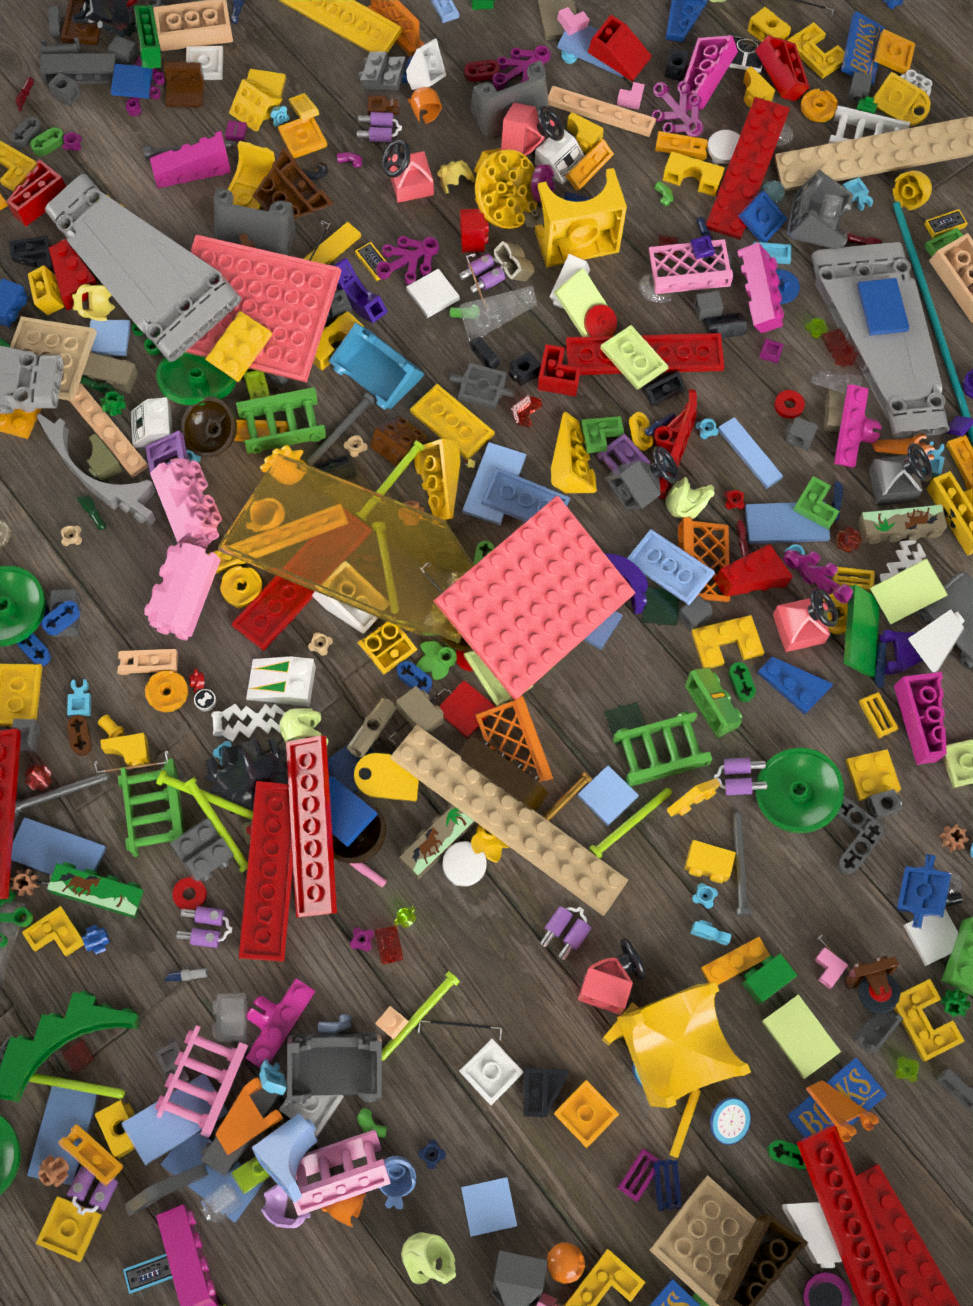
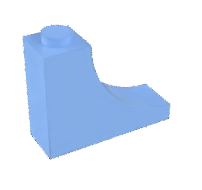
[252,1113,317,1203]

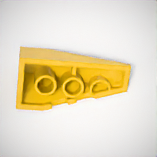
[551,412,597,493]
[414,439,460,523]

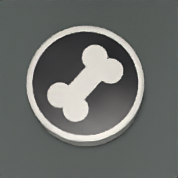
[194,689,216,712]

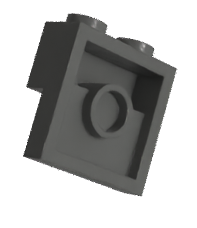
[359,52,408,91]
[169,818,234,882]

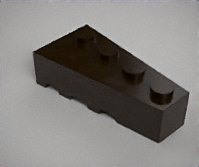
[458,736,549,812]
[715,1214,809,1306]

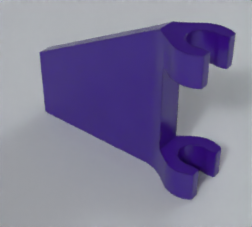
[879,630,923,675]

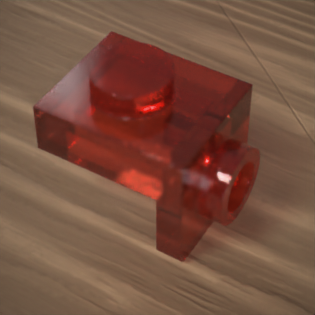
[511,396,543,428]
[375,925,403,964]

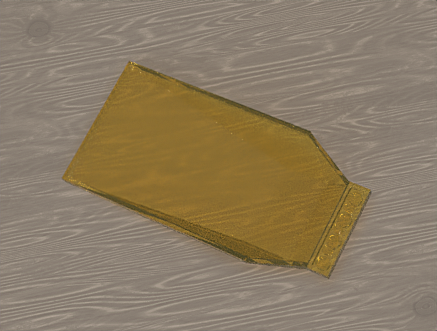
[218,454,475,643]

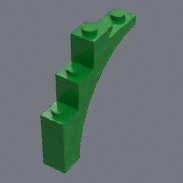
[0,991,140,1102]

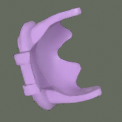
[261,1185,311,1228]

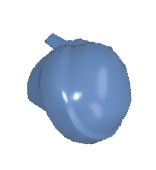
[379,1156,416,1209]

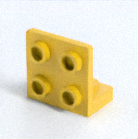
[229,79,282,132]

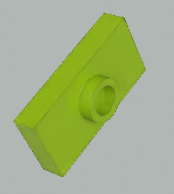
[244,370,270,400]
[231,1156,271,1194]

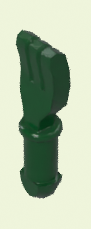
[79,375,115,394]
[77,495,106,530]

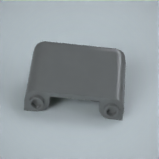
[470,60,549,139]
[787,169,853,249]
[214,188,296,256]
[915,571,973,673]
[287,1032,382,1104]

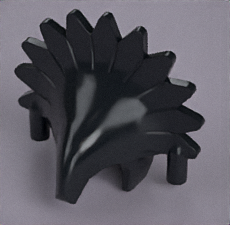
[72,0,136,38]
[205,738,288,814]

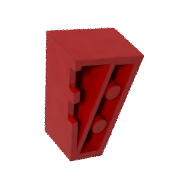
[755,35,809,101]
[6,159,67,227]
[49,239,97,311]
[714,544,793,597]

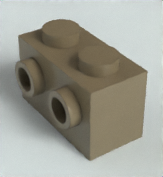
[396,686,444,734]

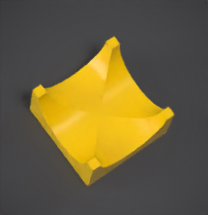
[535,168,627,267]
[617,982,751,1108]

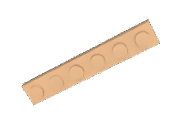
[548,86,656,137]
[69,383,149,478]

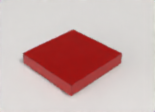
[439,680,496,739]

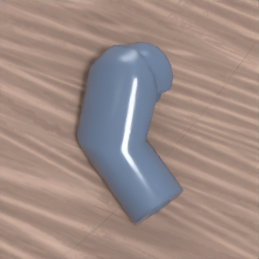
[318,1015,352,1034]

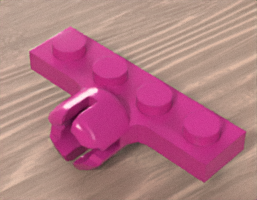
[834,384,881,468]
[245,979,315,1068]

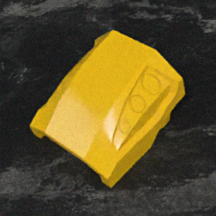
[357,618,417,675]

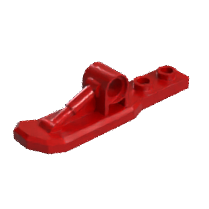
[654,389,697,500]

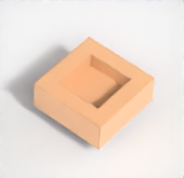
[375,1006,408,1039]

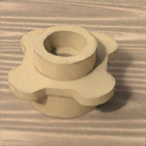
[344,435,368,457]
[61,526,82,546]
[308,632,333,656]

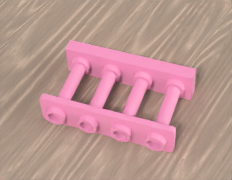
[155,1025,248,1138]
[293,1130,391,1216]

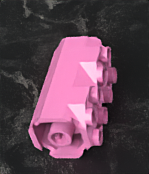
[150,458,222,549]
[144,543,221,641]

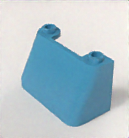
[328,323,425,410]

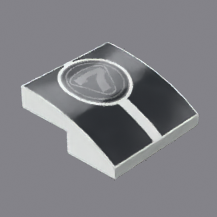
[729,36,762,73]

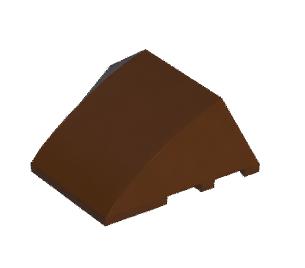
[253,147,334,219]

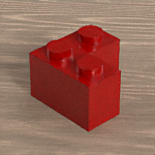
[460,209,489,253]
[538,344,581,397]

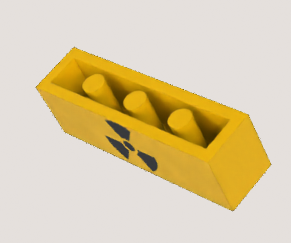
[926,471,973,556]

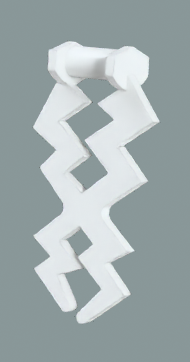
[879,540,926,582]
[211,704,285,742]

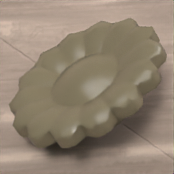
[523,206,544,229]
[0,520,11,548]

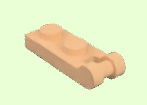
[117,649,178,675]

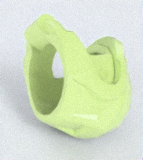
[665,477,714,519]
[280,708,328,744]
[401,1232,456,1285]

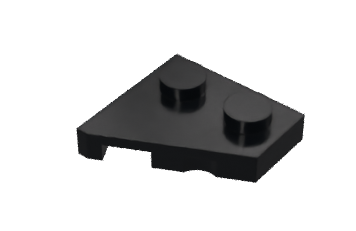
[9,235,53,271]
[523,1068,569,1118]

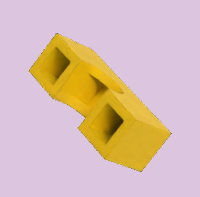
[662,152,725,197]
[313,311,364,371]

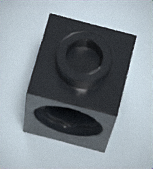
[664,48,690,81]
[509,351,541,386]

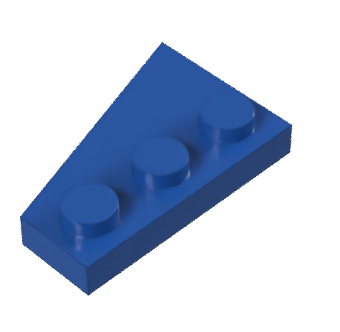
[666,0,708,42]
[757,657,833,715]

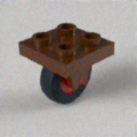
[844,956,901,1014]

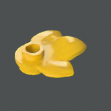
[471,825,509,862]

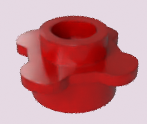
[724,490,745,510]
[189,669,204,693]

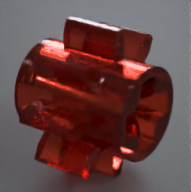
[832,342,858,368]
[835,526,862,553]
[24,764,53,791]

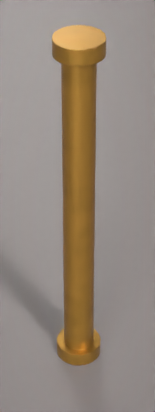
[542,772,592,821]

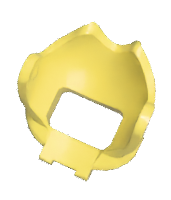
[437,160,475,194]
[72,284,115,321]

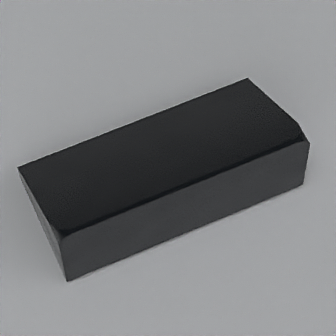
[704,313,747,338]
[641,371,686,406]
[312,454,357,487]

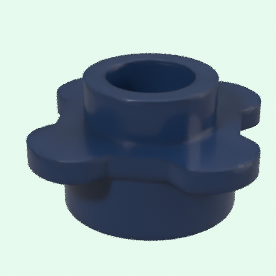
[418,1140,446,1169]

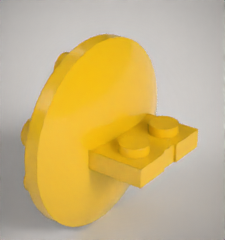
[474,150,538,229]

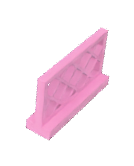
[649,239,733,294]

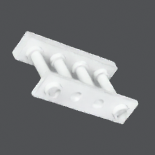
[828,106,910,144]

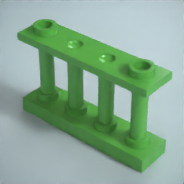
[236,387,326,454]
[613,711,712,787]
[118,759,185,857]

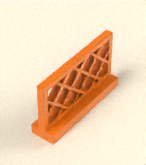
[367,0,425,57]
[678,517,730,602]
[476,696,553,782]

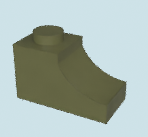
[87,433,122,483]

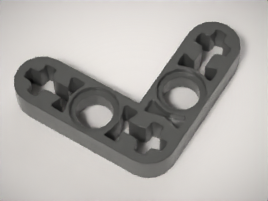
[836,796,884,875]
[124,1163,209,1216]

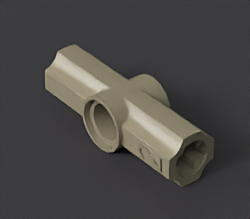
[347,698,397,758]

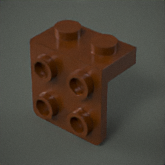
[164,62,204,108]
[369,416,428,467]

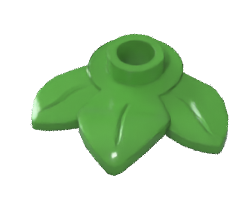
[416,641,457,680]

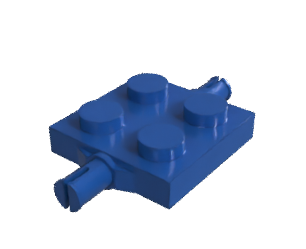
[897,854,951,929]

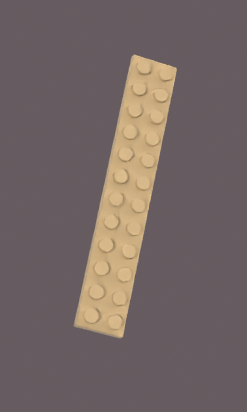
[774,116,973,192]
[390,725,628,916]

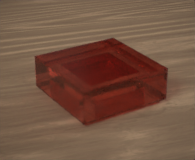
[658,235,678,257]
[821,328,849,353]
[62,1040,95,1074]

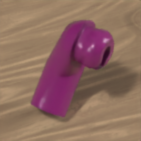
[337,152,363,168]

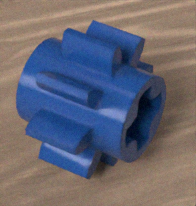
[82,925,110,954]

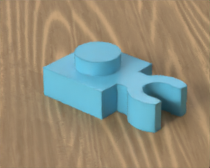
[843,177,873,211]
[922,441,945,477]
[67,679,91,717]
[690,920,731,946]
[259,1059,287,1095]

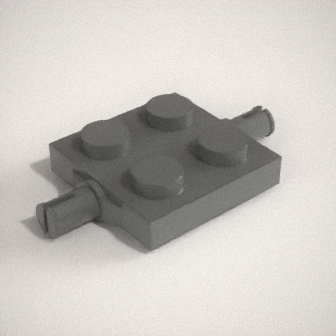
[450,363,516,410]

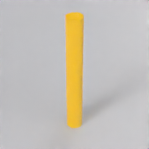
[669,1089,701,1158]

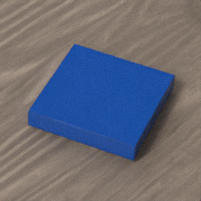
[111,64,153,99]
[738,190,788,243]

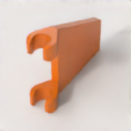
[871,433,935,460]
[215,1078,282,1155]
[806,1080,879,1142]

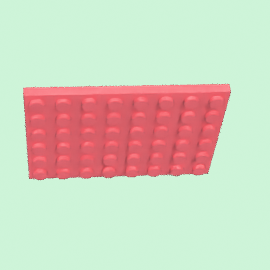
[185,235,342,383]
[433,496,635,700]

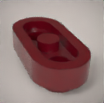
[464,60,500,82]

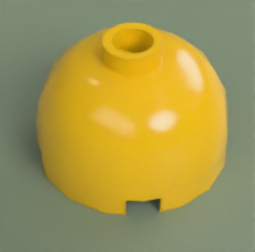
[893,170,932,210]

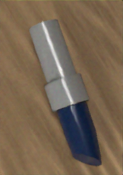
[164,968,208,981]

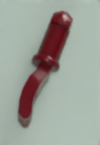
[15,77,34,111]
[847,233,882,246]
[736,520,750,557]

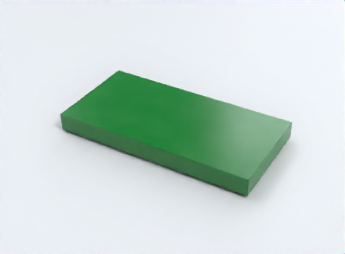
[844,584,880,677]

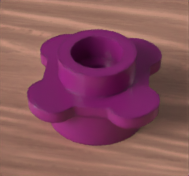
[62,132,82,151]
[350,927,374,952]

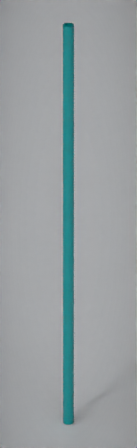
[893,202,973,448]

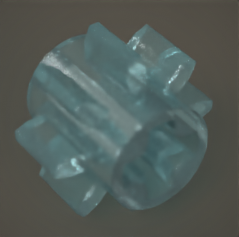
[761,180,785,204]

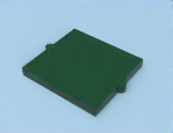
[643,588,679,626]
[604,702,645,746]

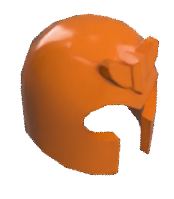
[408,87,442,124]
[321,1192,366,1227]
[546,1242,585,1284]

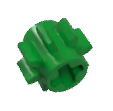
[856,96,878,114]
[100,391,126,416]
[941,988,971,1018]

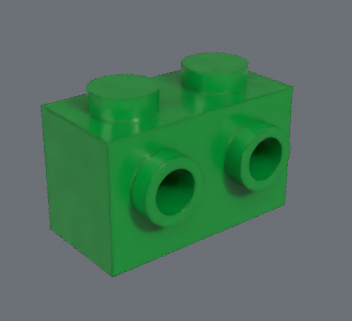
[742,953,798,1005]

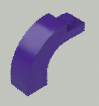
[333,258,388,323]
[605,554,648,614]

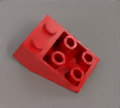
[588,15,652,82]

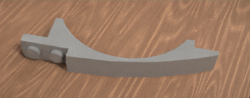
[37,413,156,526]

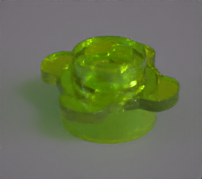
[805,318,828,339]
[394,906,417,928]
[895,1057,920,1083]

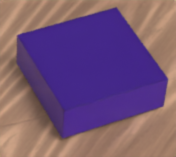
[690,235,715,259]
[946,416,973,436]

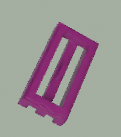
[617,1148,662,1203]

